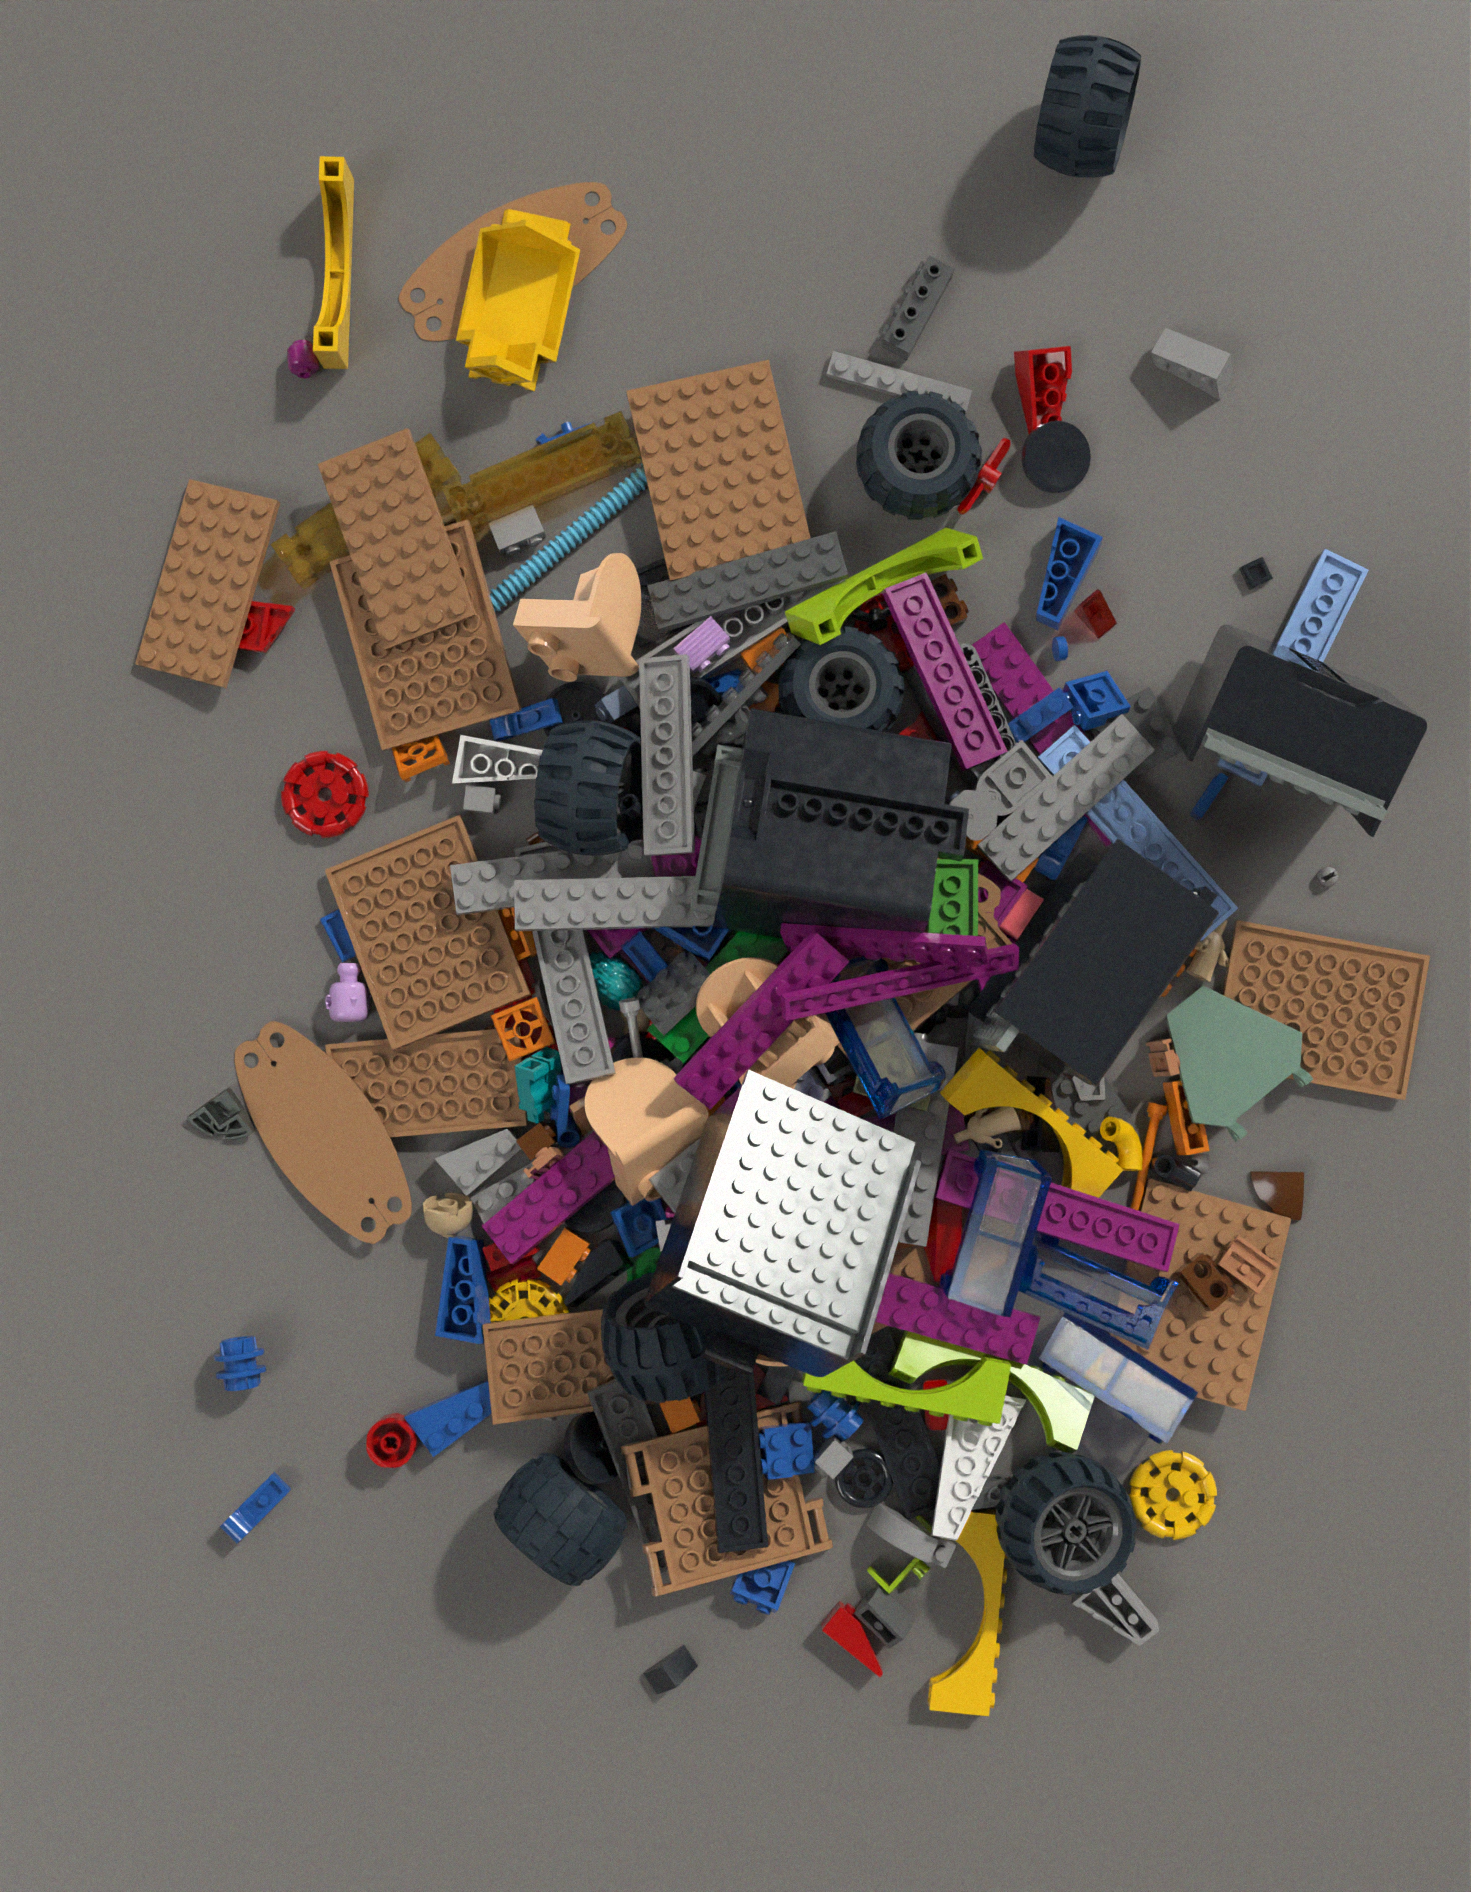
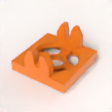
[392,735,450,782]
[491,997,555,1062]

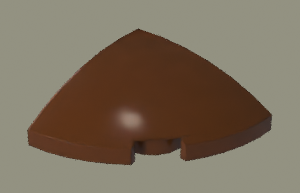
[1250,1171,1304,1220]

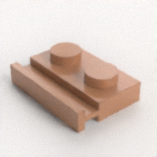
[1145,1039,1180,1077]
[523,1147,565,1180]
[1216,1235,1279,1294]

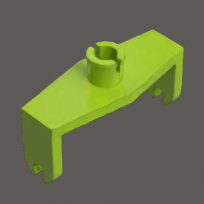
[866,1515,933,1594]

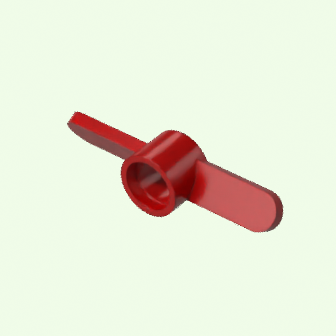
[957,438,1011,515]

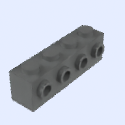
[881,255,955,360]

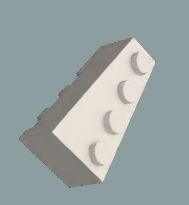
[452,735,543,783]

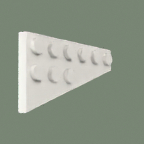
[931,1395,1026,1541]

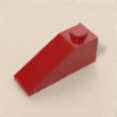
[821,1601,883,1677]

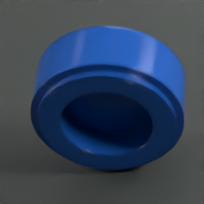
[1052,636,1068,661]

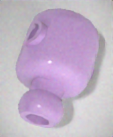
[325,963,371,1022]

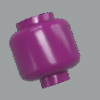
[287,340,319,379]

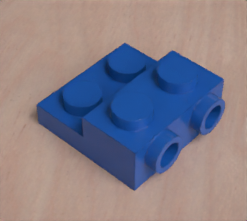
[1063,671,1131,731]
[610,1197,670,1257]
[759,1422,815,1480]
[729,1560,795,1615]

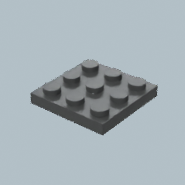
[1088,687,1183,782]
[634,950,711,1035]
[1050,1077,1132,1140]

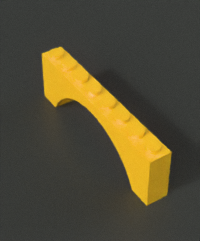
[313,156,354,369]
[940,1048,1123,1198]
[927,1508,1008,1716]

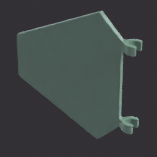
[1165,986,1313,1142]

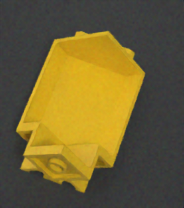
[456,209,580,391]

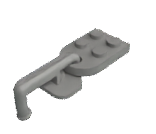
[949,740,1053,841]

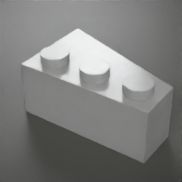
[1151,328,1234,400]
[435,1128,522,1196]
[1071,1573,1159,1646]

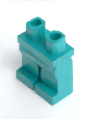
[514,1047,562,1123]

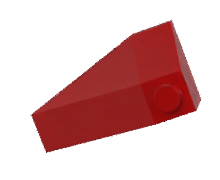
[1014,346,1072,434]
[924,1182,962,1282]

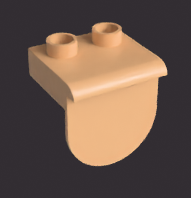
[513,553,641,682]
[696,957,840,1089]
[585,1058,708,1206]

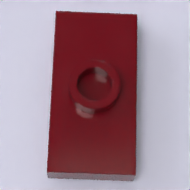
[486,1255,541,1293]

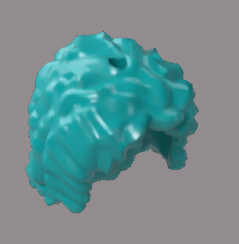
[589,952,644,1011]

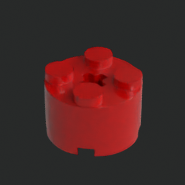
[366,1413,420,1468]

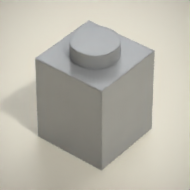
[463,785,501,815]

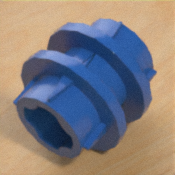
[214,1336,267,1391]
[806,1390,864,1442]

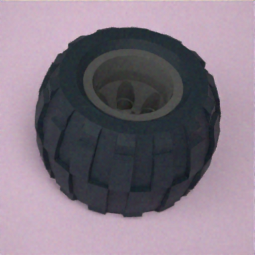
[856,391,982,520]
[778,626,904,732]
[493,1453,628,1586]

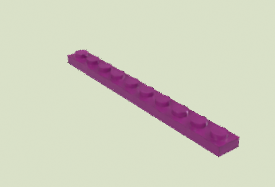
[781,944,1019,1021]

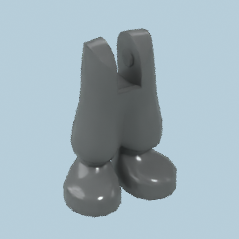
[698,704,750,759]

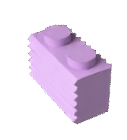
[673,616,730,674]

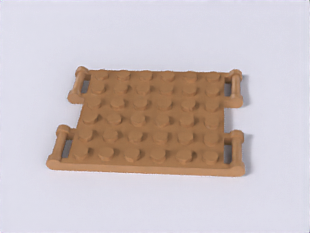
[620,1401,833,1596]

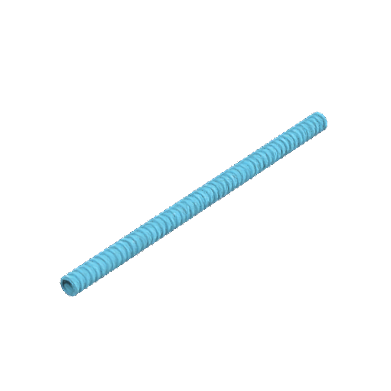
[490,463,647,612]

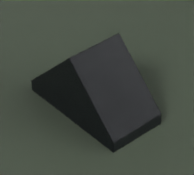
[643,1645,698,1694]

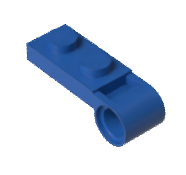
[1008,687,1074,744]
[489,698,562,741]
[1033,815,1088,881]
[550,1075,580,1148]
[220,1472,291,1544]

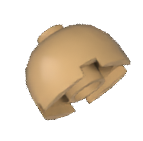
[423,1193,473,1238]

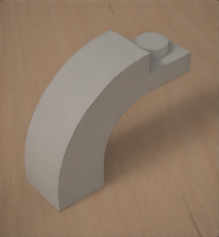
[867,1504,956,1568]

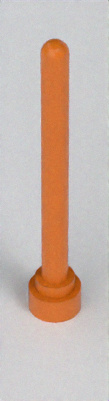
[1130,1102,1168,1211]

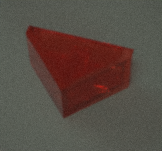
[1074,589,1117,639]

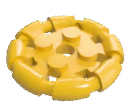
[489,1279,569,1322]
[1128,1450,1217,1540]

